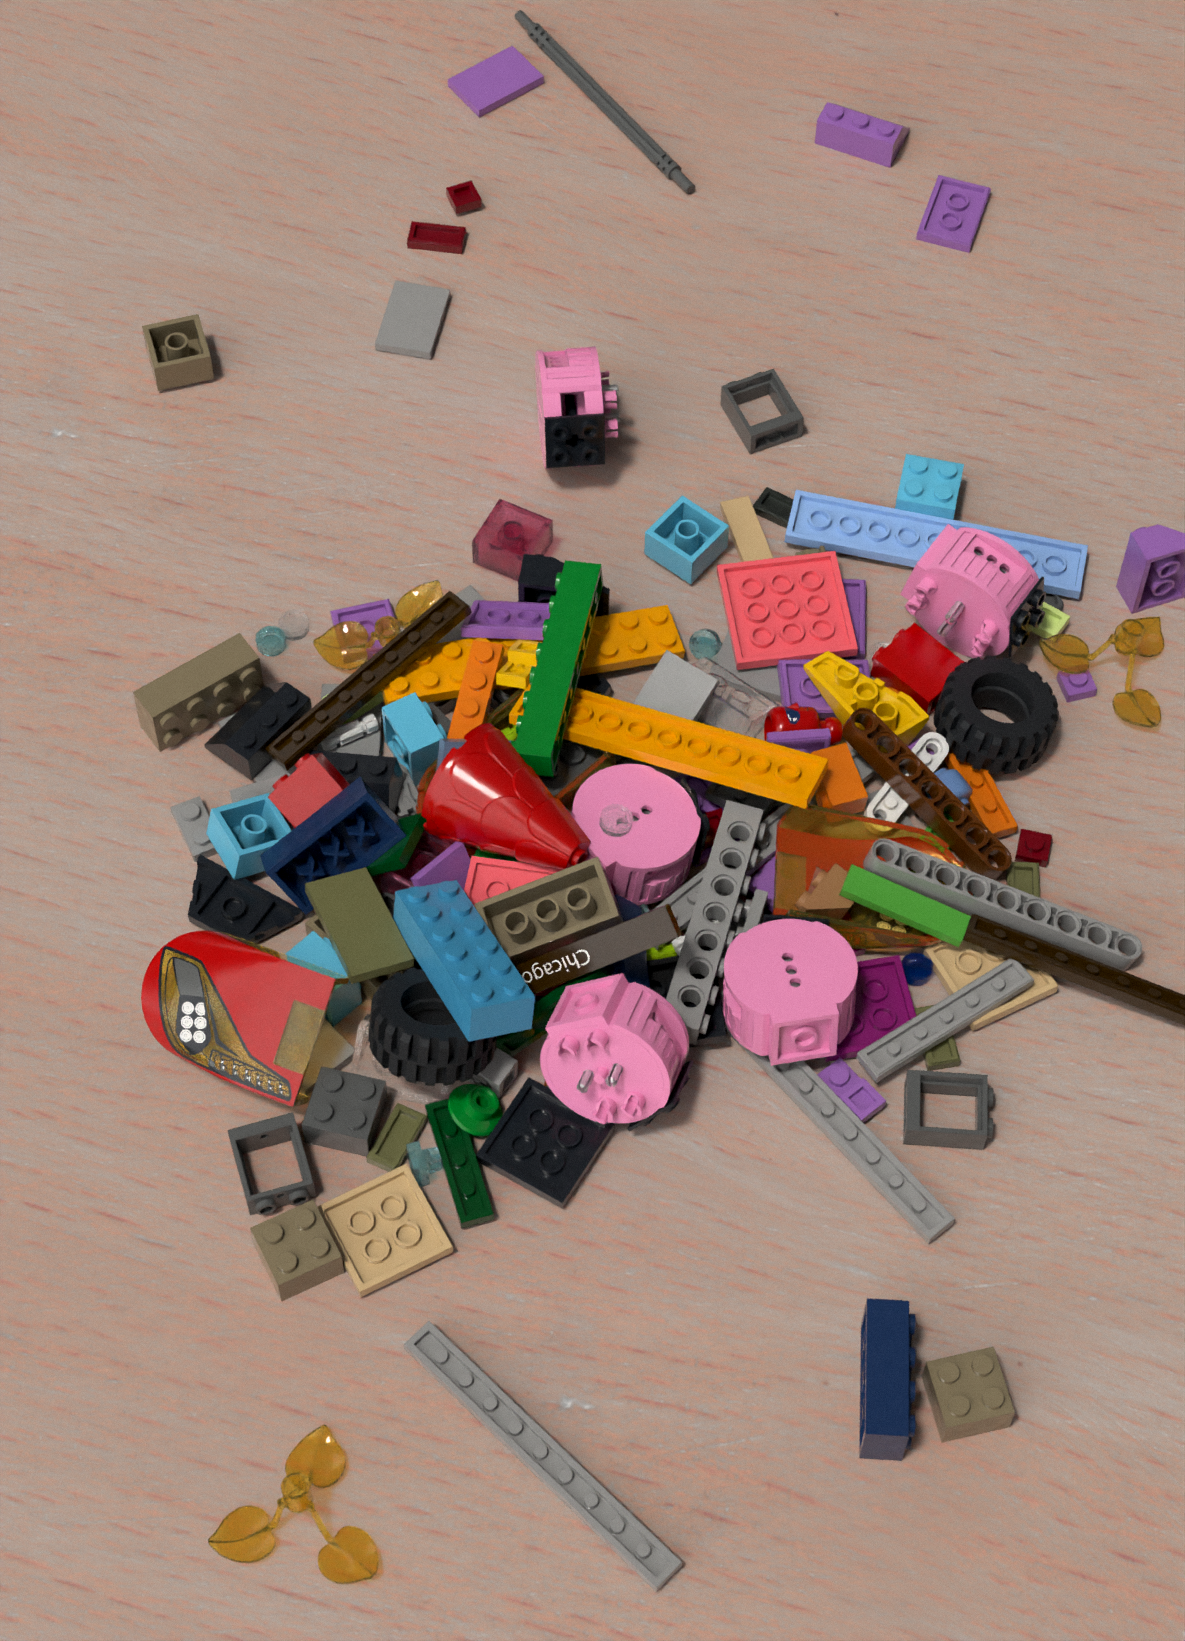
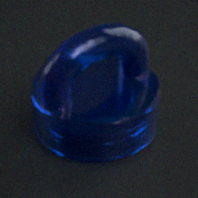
[901,953,933,986]

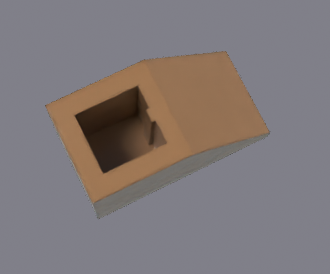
[794,863,854,922]

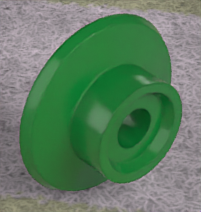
[448,1084,503,1136]

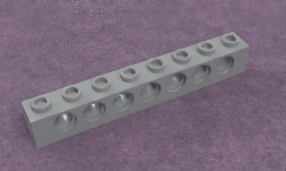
[666,800,767,1045]

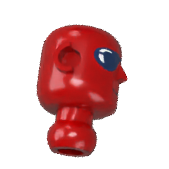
[764,702,842,746]

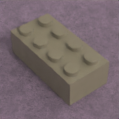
[133,633,264,752]
[475,857,624,965]

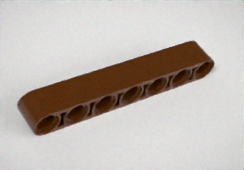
[842,707,1012,880]

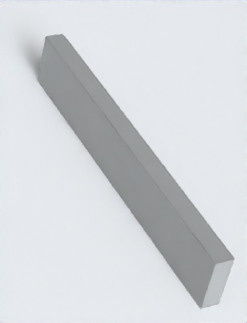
[856,958,1034,1083]

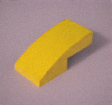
[496,639,543,689]

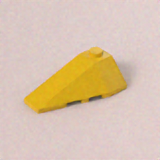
[803,651,929,753]

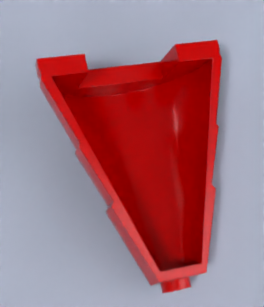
[421,722,591,870]

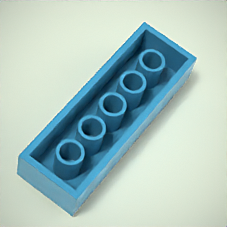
[393,880,535,1042]

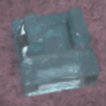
[406,1141,443,1187]

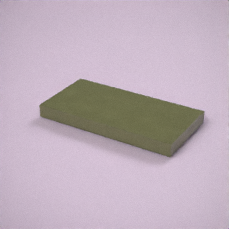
[305,867,414,984]

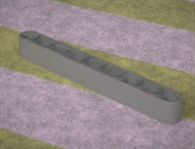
[863,838,1142,972]

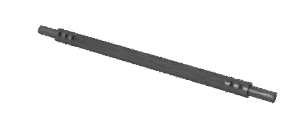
[515,10,695,194]

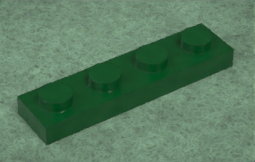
[496,967,612,1057]
[425,1099,494,1229]

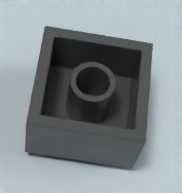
[302,1066,388,1157]

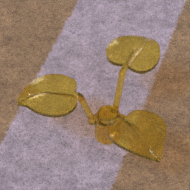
[313,580,443,670]
[1039,617,1164,728]
[208,1424,379,1584]

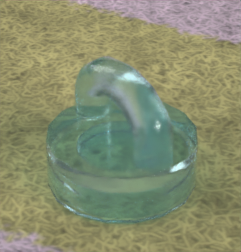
[255,626,286,656]
[689,628,722,660]

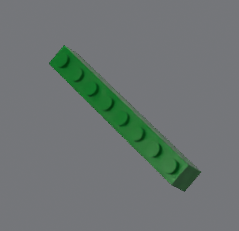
[511,560,604,777]

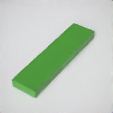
[839,864,971,947]

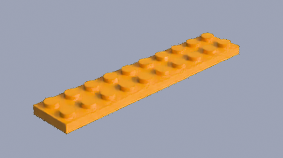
[373,605,685,705]
[509,683,829,809]

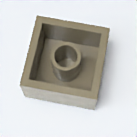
[142,314,214,391]
[250,1200,344,1302]
[922,1347,1015,1442]

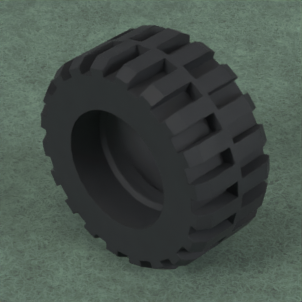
[933,656,1059,774]
[368,967,497,1086]

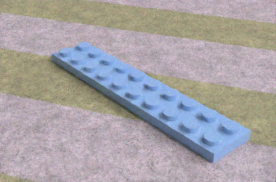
[784,490,1088,599]

